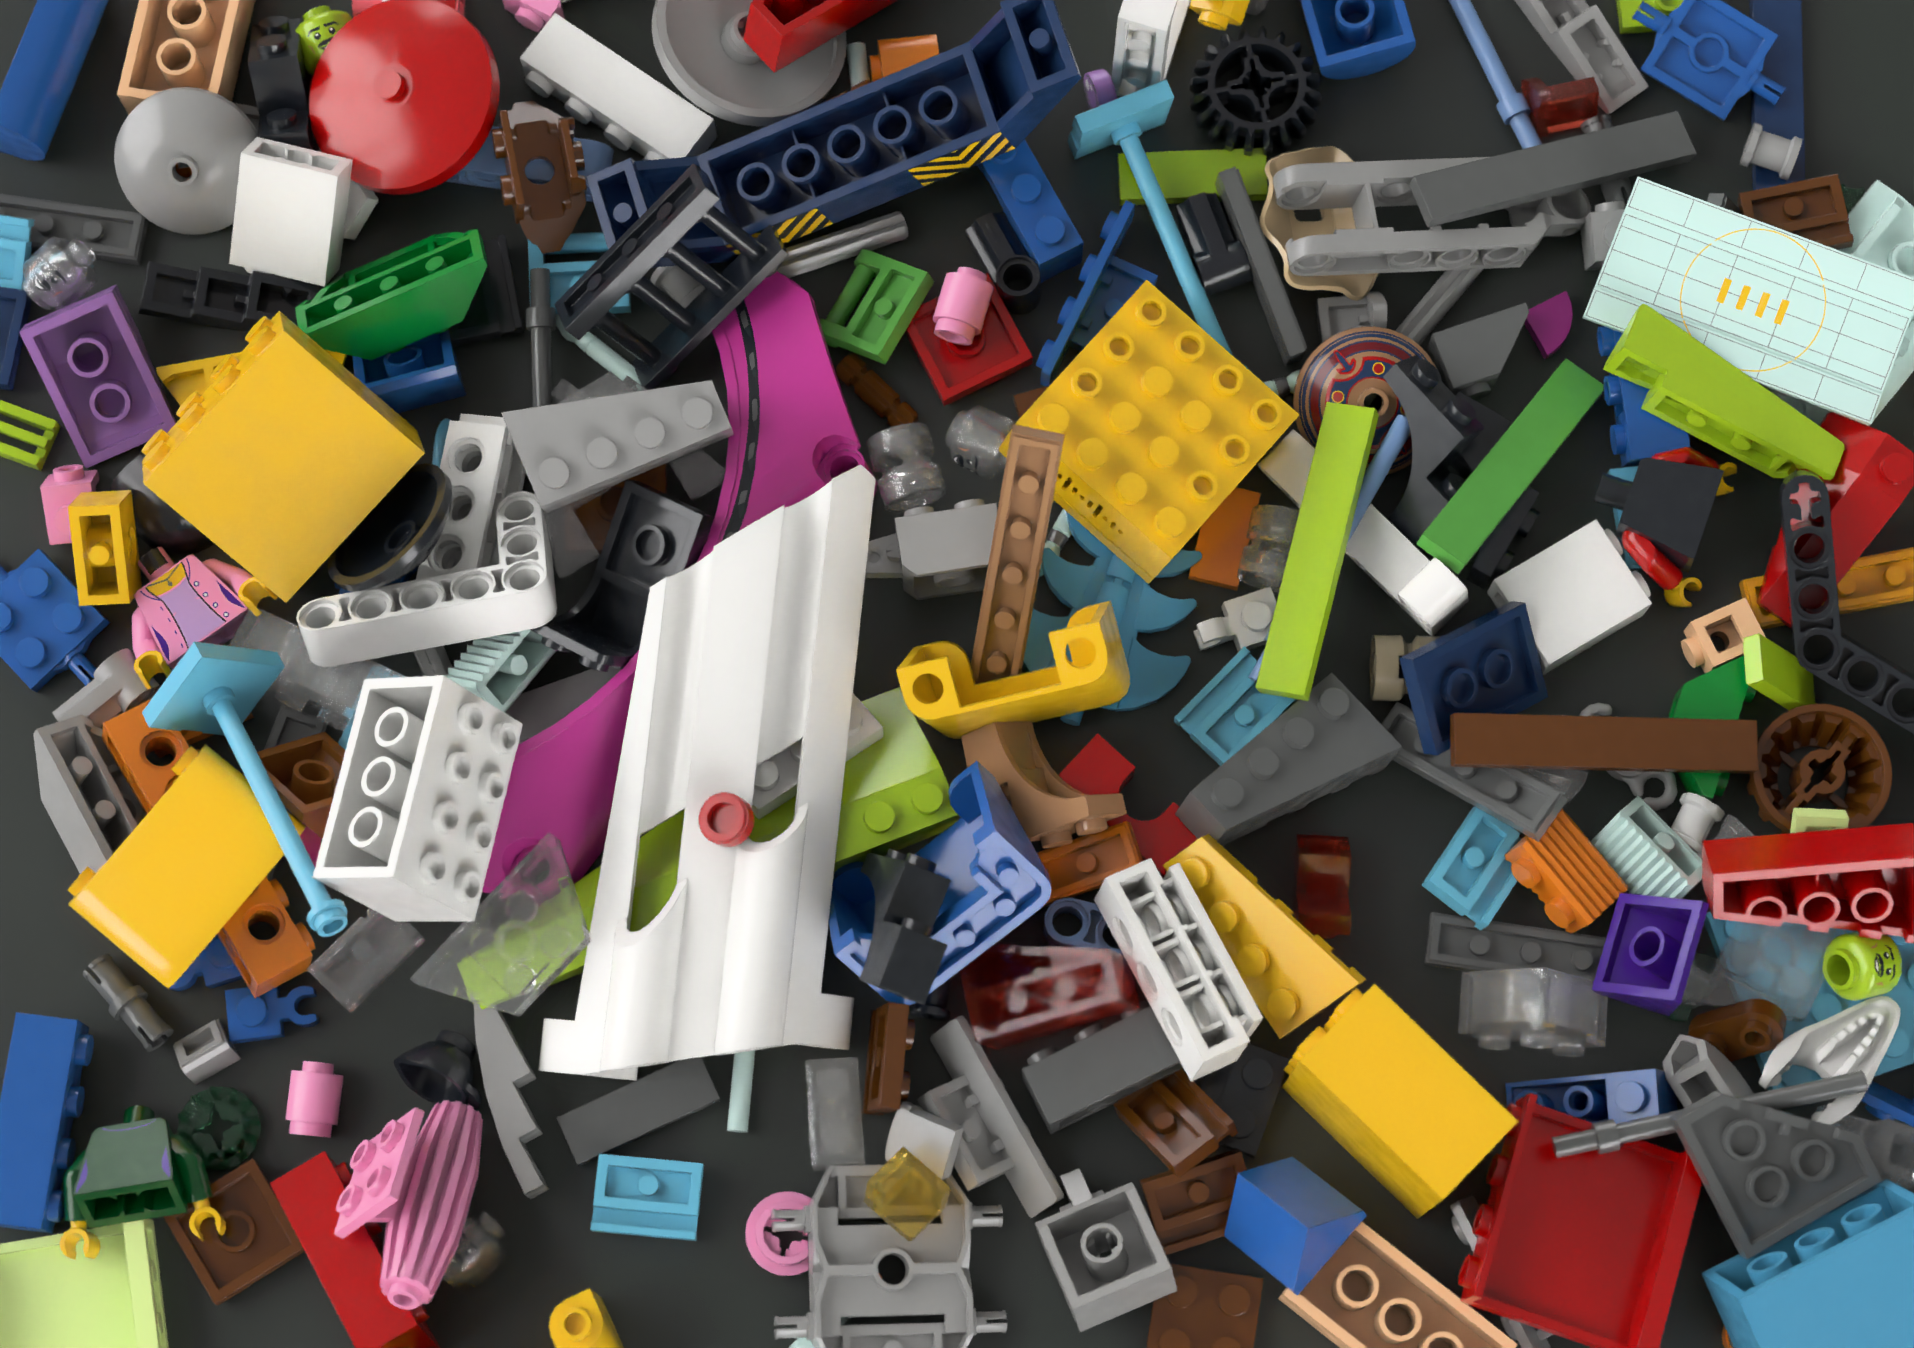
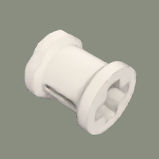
[1671,792,1725,858]

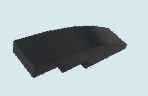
[138,261,324,332]

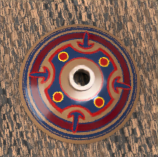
[1293,326,1437,474]

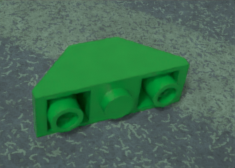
[1668,655,1757,801]

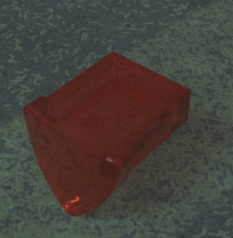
[1521,77,1599,137]

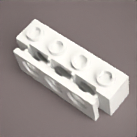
[416,413,526,580]
[1094,858,1263,1081]

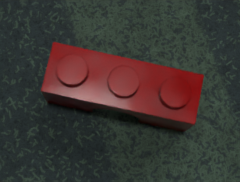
[1058,733,1198,879]

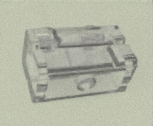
[307,908,426,1013]
[805,1057,865,1171]

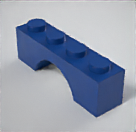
[977,139,1084,283]

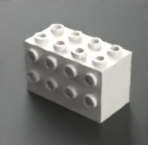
[313,676,523,921]

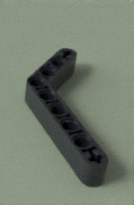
[1779,470,1914,734]

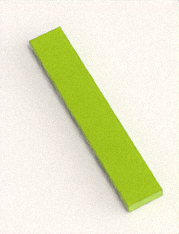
[1255,402,1379,701]

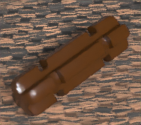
[835,353,919,435]

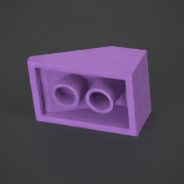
[19,284,177,468]

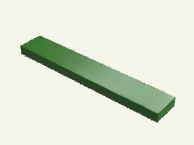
[1416,358,1604,574]

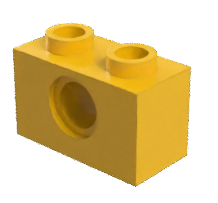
[68,490,142,606]

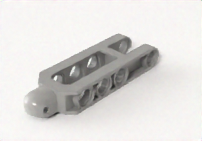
[1273,157,1591,276]

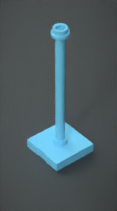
[1068,79,1248,369]
[142,642,348,937]

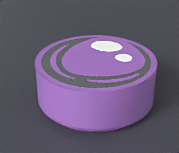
[1084,69,1117,109]

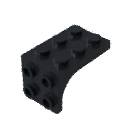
[530,479,715,672]

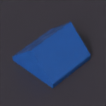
[352,329,466,413]
[1224,1156,1367,1296]

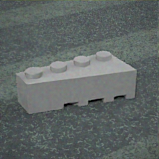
[501,380,734,513]

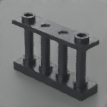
[554,163,789,390]

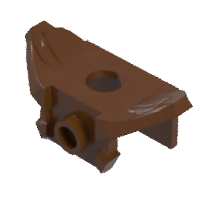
[491,101,587,254]

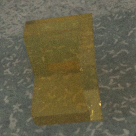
[864,1146,950,1241]

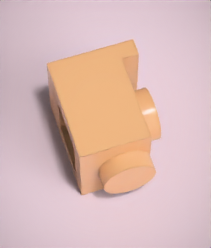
[1681,597,1765,673]

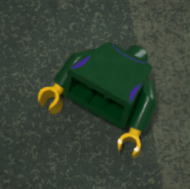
[59,1105,226,1260]

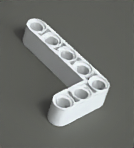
[1257,429,1469,636]
[296,491,557,667]

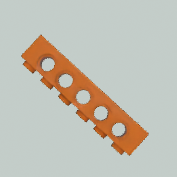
[102,699,315,998]

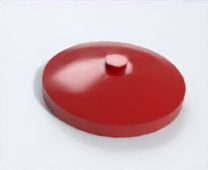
[309,0,500,195]

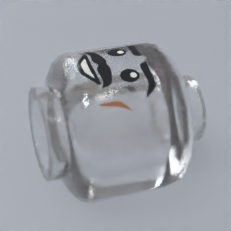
[22,237,98,311]
[945,405,1016,479]
[443,1210,506,1289]

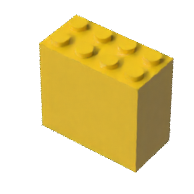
[141,311,425,603]
[1282,984,1518,1219]

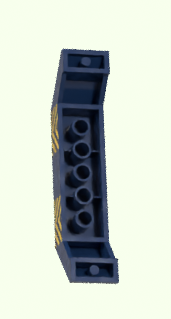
[586,0,1082,268]

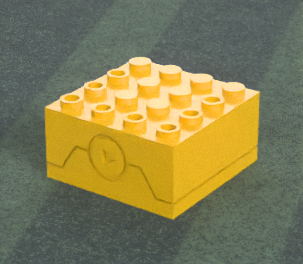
[998,280,1299,584]

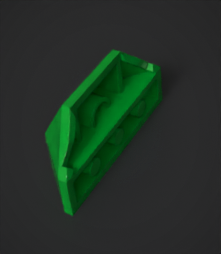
[295,229,488,360]

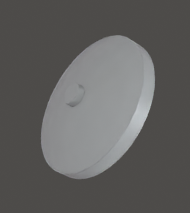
[652,0,847,126]

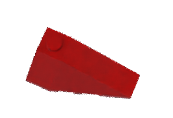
[1756,412,1914,629]

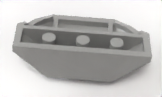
[33,714,146,874]

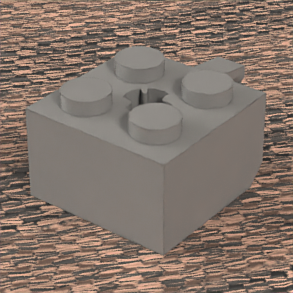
[865,499,997,600]
[1035,1168,1177,1332]

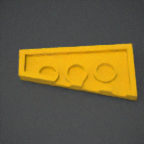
[1163,834,1367,1039]

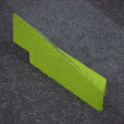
[1603,304,1844,480]

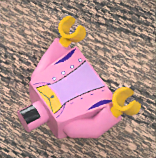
[132,547,278,689]

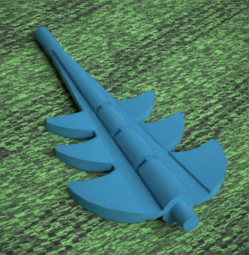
[1023,511,1202,726]

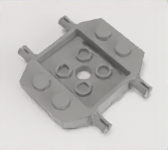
[771,1164,1007,1348]

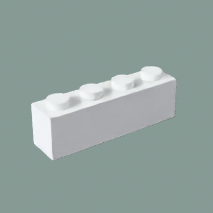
[520,13,717,161]

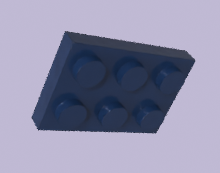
[1399,601,1548,756]

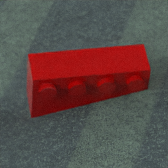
[1702,823,1914,944]
[269,1151,440,1348]

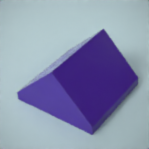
[1591,893,1709,1016]

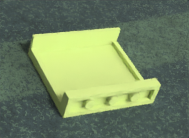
[0,1219,169,1348]

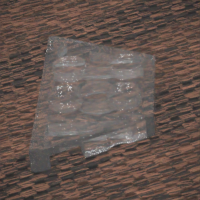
[410,832,591,1017]

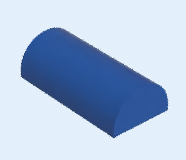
[0,0,109,161]
[1300,0,1416,79]

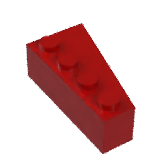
[743,0,897,73]

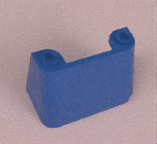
[828,761,1052,1005]

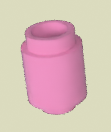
[933,267,994,345]
[285,1061,344,1138]

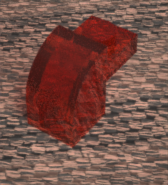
[1292,834,1351,939]

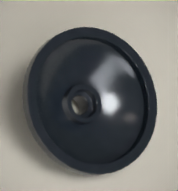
[328,463,452,592]

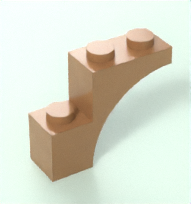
[961,721,1127,848]

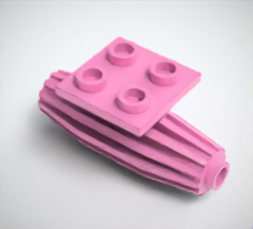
[334,1100,483,1310]

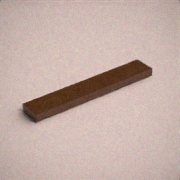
[1450,713,1759,774]

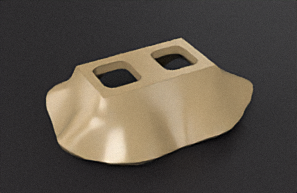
[1259,146,1379,301]

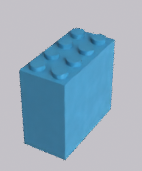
[1701,1179,1914,1348]

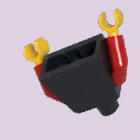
[1594,447,1737,607]

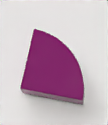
[1524,291,1573,359]

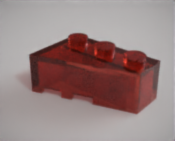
[960,944,1140,1050]

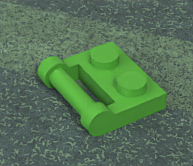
[819,249,934,365]

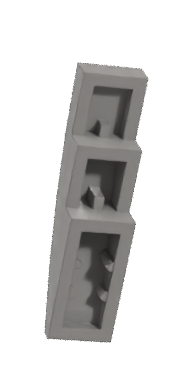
[1514,0,1649,115]
[473,992,549,1199]

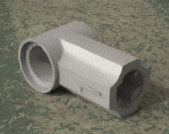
[52,648,161,729]

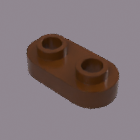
[1687,999,1787,1062]

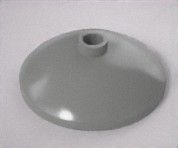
[114,87,258,235]

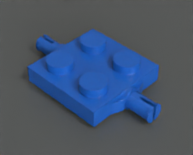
[1632,0,1786,121]
[0,548,111,692]

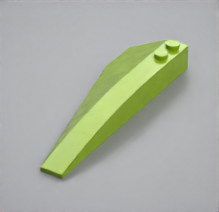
[458,687,960,1010]

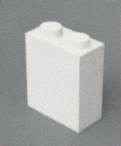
[229,137,353,287]
[1487,519,1652,675]

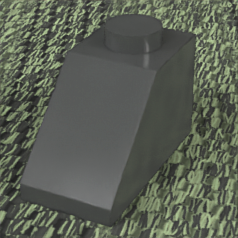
[1426,303,1529,401]

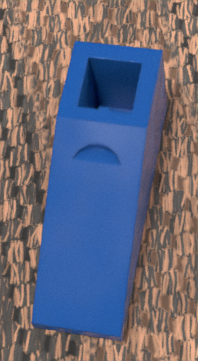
[1597,326,1690,467]
[1505,1068,1678,1123]

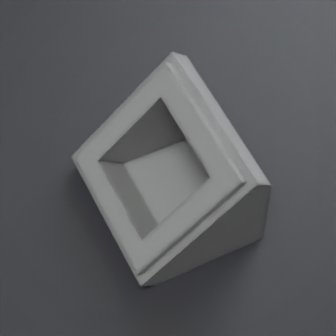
[173,1019,241,1085]

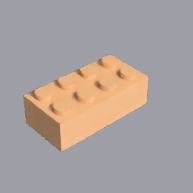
[117,0,255,115]
[1278,1222,1518,1348]

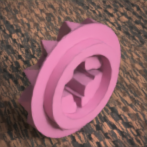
[745,1191,811,1276]

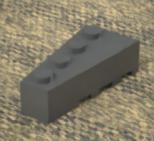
[1175,672,1402,846]

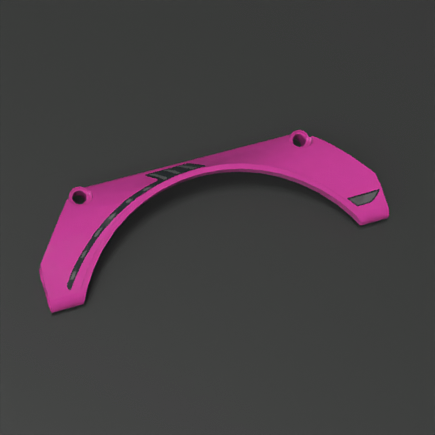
[299,271,877,906]

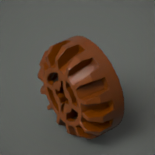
[1747,704,1892,834]

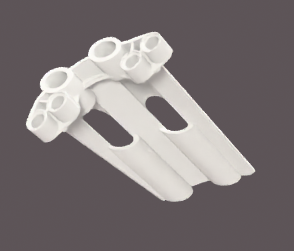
[538,464,876,1081]

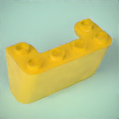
[896,600,1130,739]

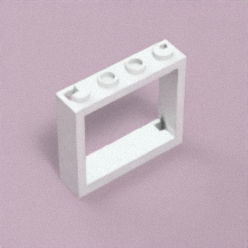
[1111,0,1191,97]

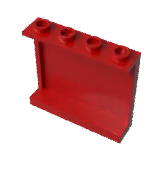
[1458,1093,1702,1348]

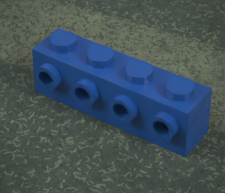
[0,1012,94,1234]

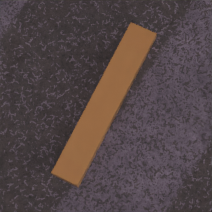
[971,424,1065,684]

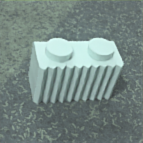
[442,629,557,713]
[1590,796,1702,899]

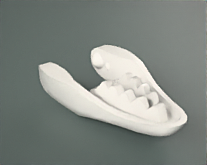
[1759,996,1901,1125]

